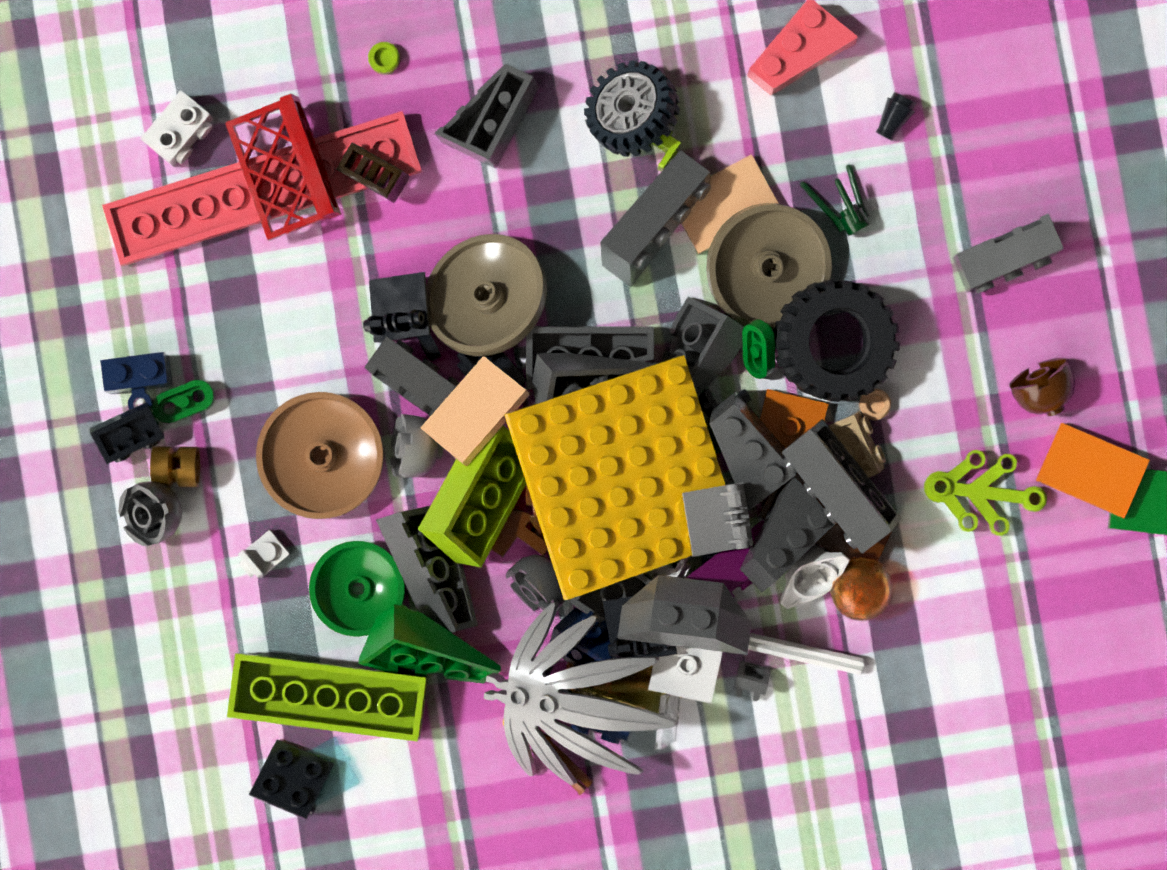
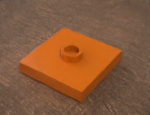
[760,389,828,448]

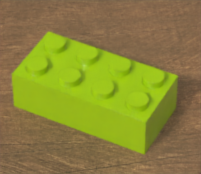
[418,425,527,568]

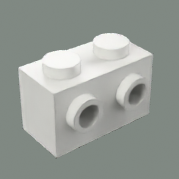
[140,91,214,167]

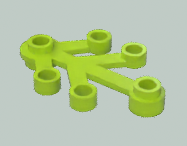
[924,450,1047,536]

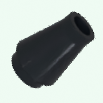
[876,92,916,141]

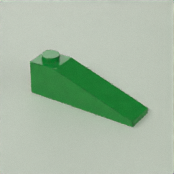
[359,604,501,684]

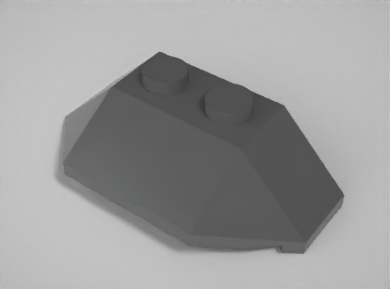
[618,575,752,655]

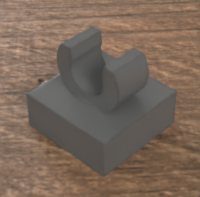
[734,660,771,702]

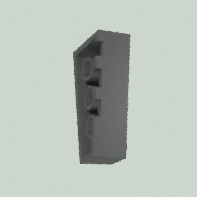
[600,150,711,287]
[364,336,460,416]

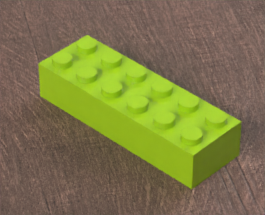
[227,653,428,742]

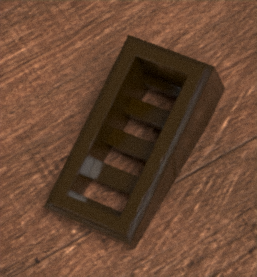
[336,142,409,203]

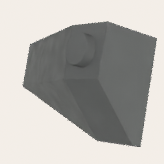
[661,297,744,397]
[532,353,657,404]

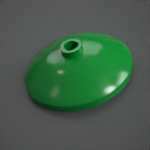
[309,541,405,637]

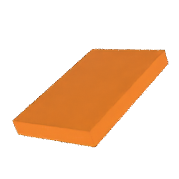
[1036,423,1150,519]

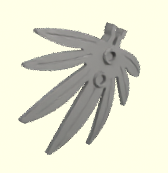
[484,601,678,785]

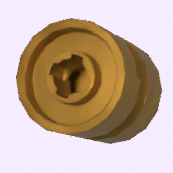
[150,446,201,487]

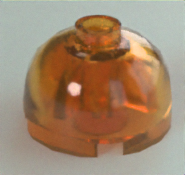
[830,557,893,622]

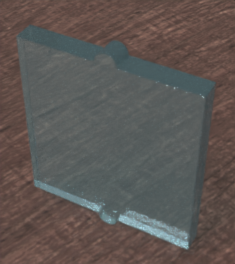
[308,736,360,806]

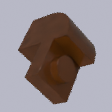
[492,510,548,558]

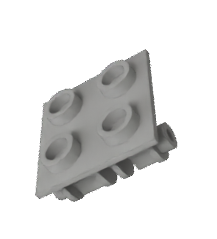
[682,482,754,557]

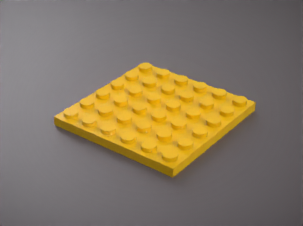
[504,355,725,600]

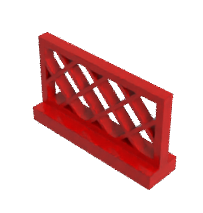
[225,93,342,241]

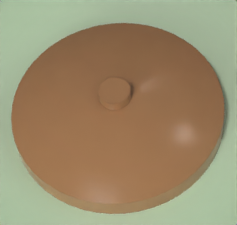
[256,392,384,519]

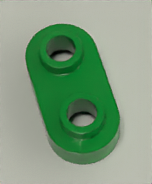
[742,319,775,379]
[152,380,215,424]

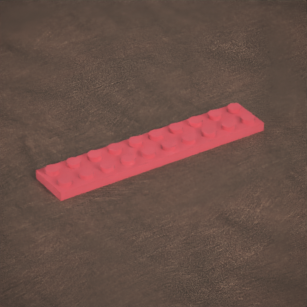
[102,111,422,266]

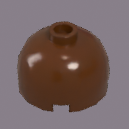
[1009,358,1075,416]

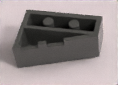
[710,392,796,511]

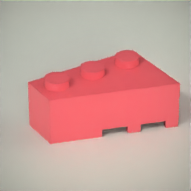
[747,0,858,95]

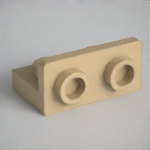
[828,411,886,477]

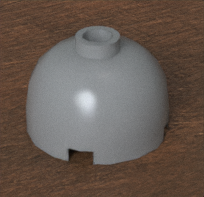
[390,414,444,478]

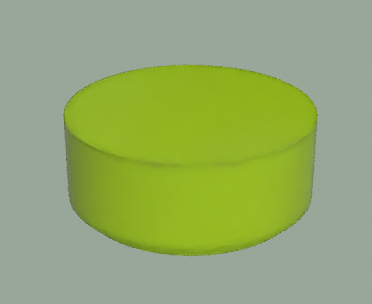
[368,42,400,75]

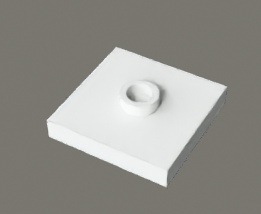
[648,646,723,704]

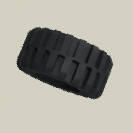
[774,280,900,402]

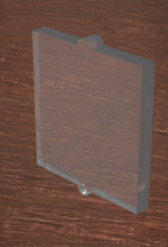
[655,694,680,749]

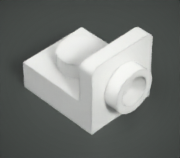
[238,530,291,579]

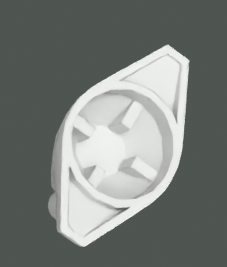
[780,545,850,609]

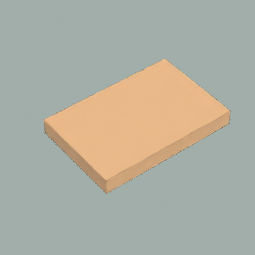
[681,154,779,255]
[421,356,530,467]

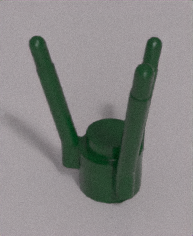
[800,164,870,236]

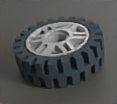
[584,60,680,157]

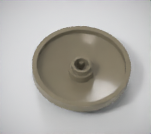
[706,203,832,330]
[426,234,547,356]

